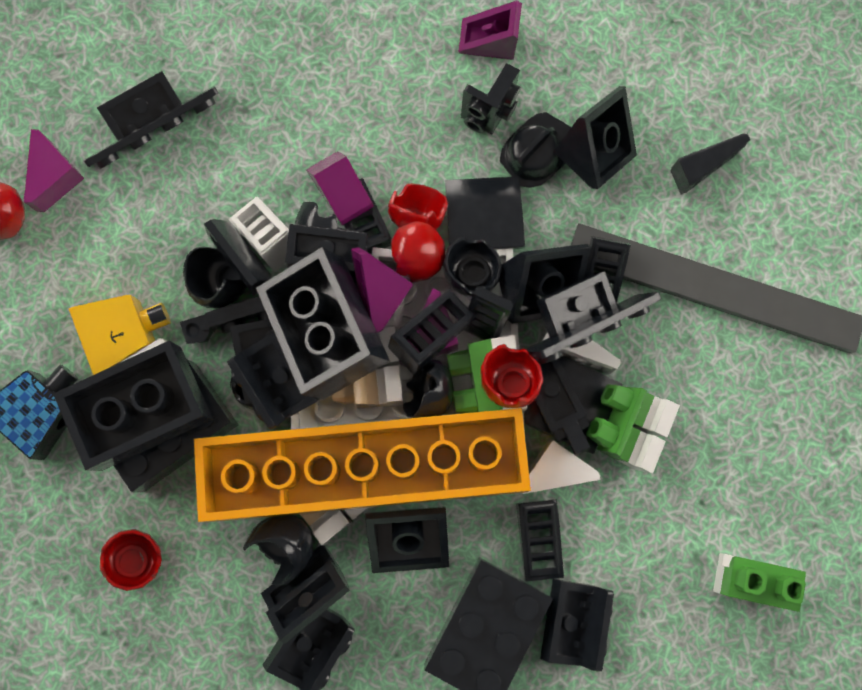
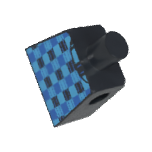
[0,364,78,460]

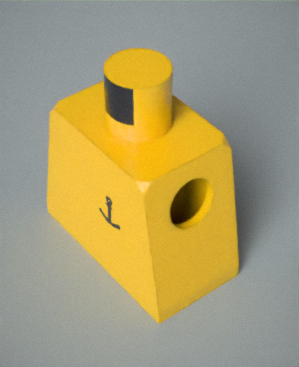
[69,295,171,375]

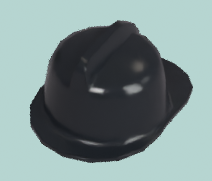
[500,112,571,188]

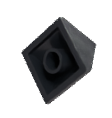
[554,86,637,189]
[499,244,591,324]
[365,506,449,573]

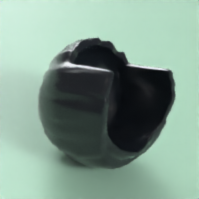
[183,246,247,308]
[243,515,313,586]

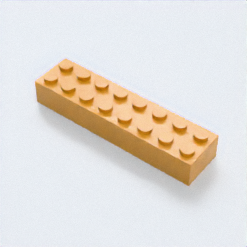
[194,408,531,522]

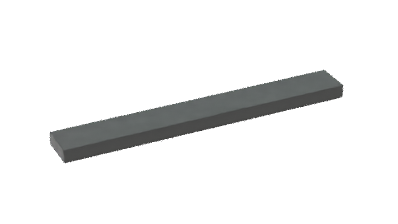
[570,223,862,354]

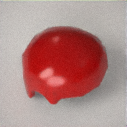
[0,182,25,240]
[388,183,449,230]
[391,221,445,283]
[480,344,544,408]
[100,529,162,591]

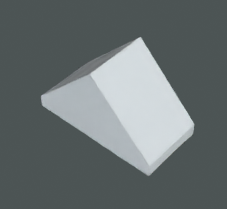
[522,440,600,494]

